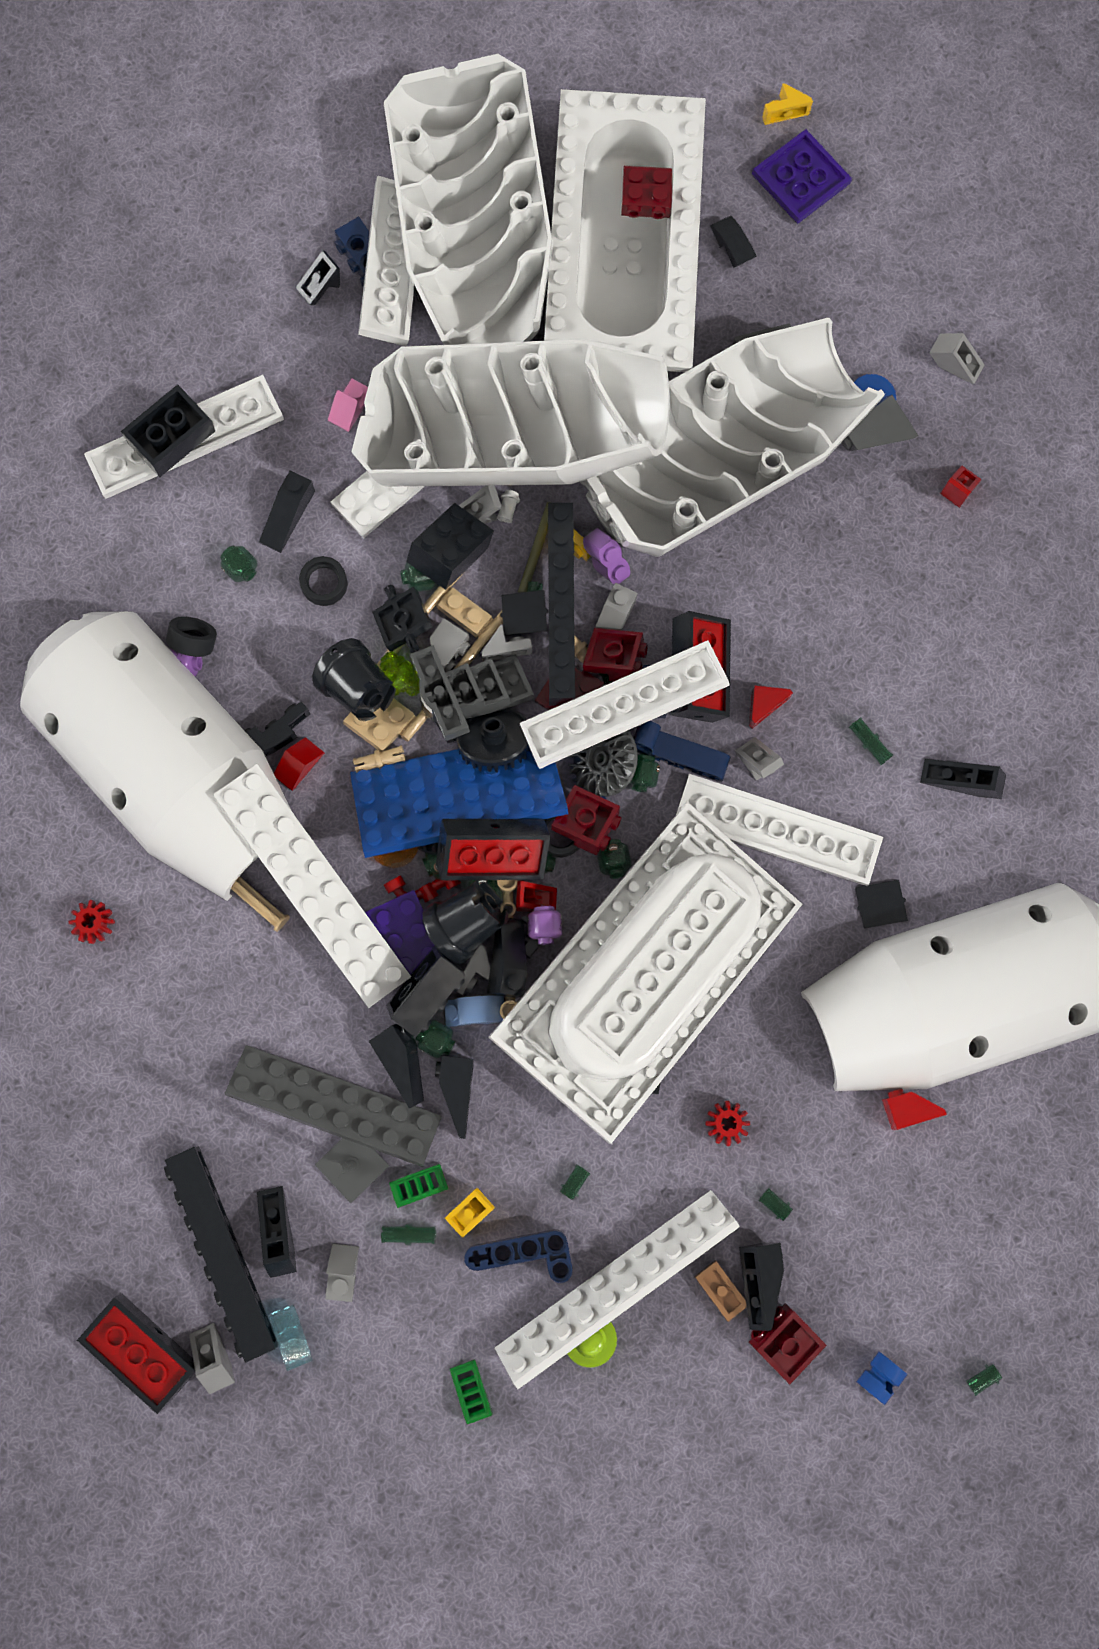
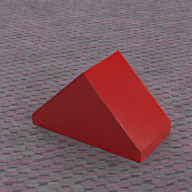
[940,465,982,508]
[749,685,793,729]
[274,737,325,791]
[516,881,557,912]

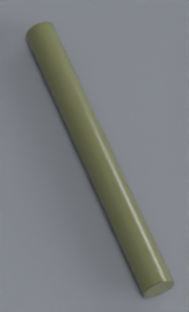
[518,502,552,593]

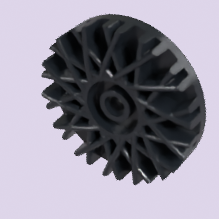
[456,708,531,773]

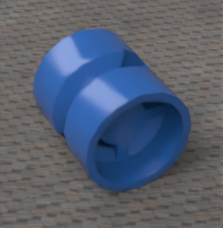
[856,1351,908,1405]

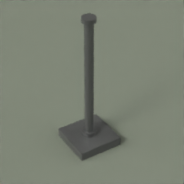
[315,1138,390,1203]

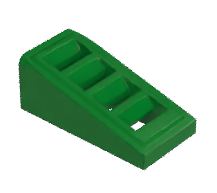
[389,1164,449,1208]
[450,1359,493,1425]

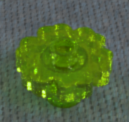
[380,651,420,697]

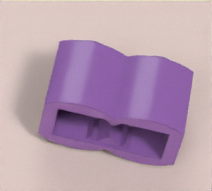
[583,528,630,584]

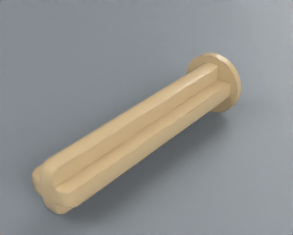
[231,876,290,932]

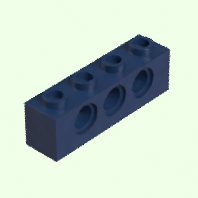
[334,216,370,288]

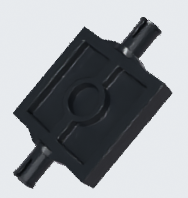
[372,585,433,653]

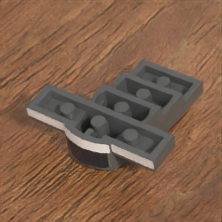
[410,645,535,741]

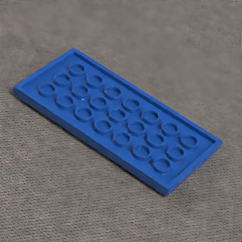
[350,749,568,858]

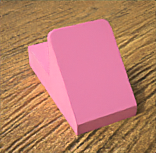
[328,379,368,432]

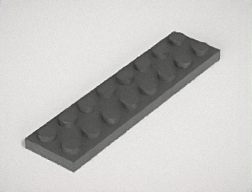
[225,1045,442,1167]

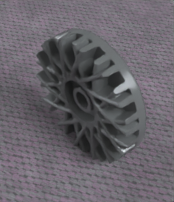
[568,730,637,797]

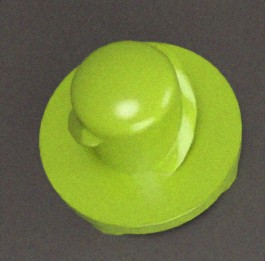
[567,1322,617,1368]

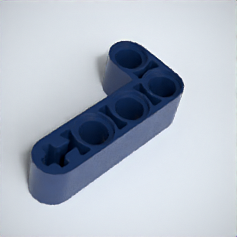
[633,721,731,782]
[464,1229,572,1283]

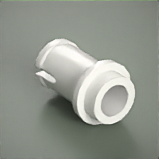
[497,490,520,523]

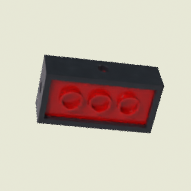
[671,611,731,723]
[436,819,551,880]
[77,1294,195,1414]

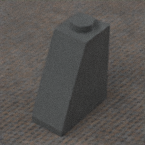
[841,395,918,451]

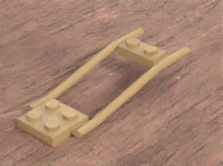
[343,575,503,752]

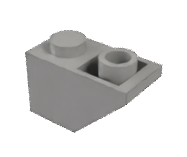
[430,618,470,673]

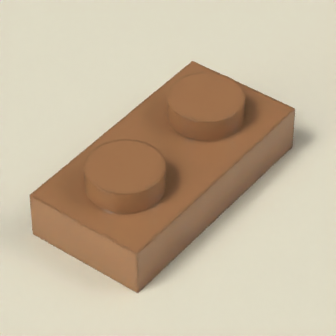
[694,1260,747,1322]

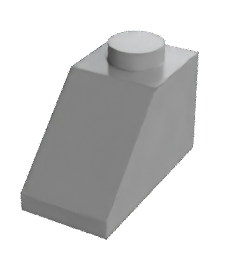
[929,333,984,384]
[595,583,638,630]
[189,1323,235,1394]

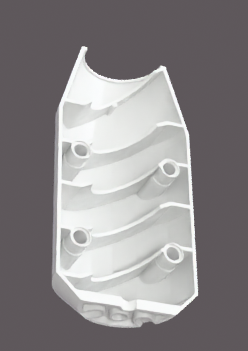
[384,54,552,345]
[580,318,885,557]
[352,339,670,487]
[20,611,291,901]
[801,883,1099,1091]

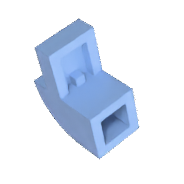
[445,996,504,1027]

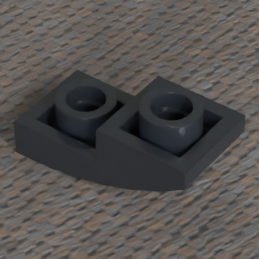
[710,215,757,268]

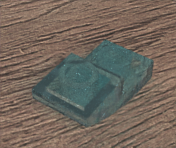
[268,1304,313,1371]

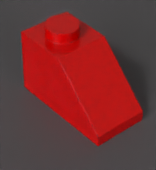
[882,1088,947,1130]

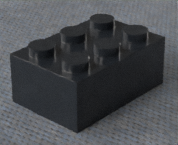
[121,384,216,478]
[406,503,494,590]
[386,945,465,1037]

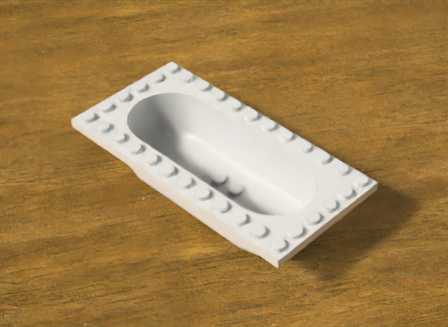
[544,89,706,372]
[488,802,802,1144]

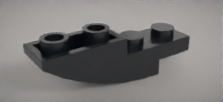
[244,701,310,757]

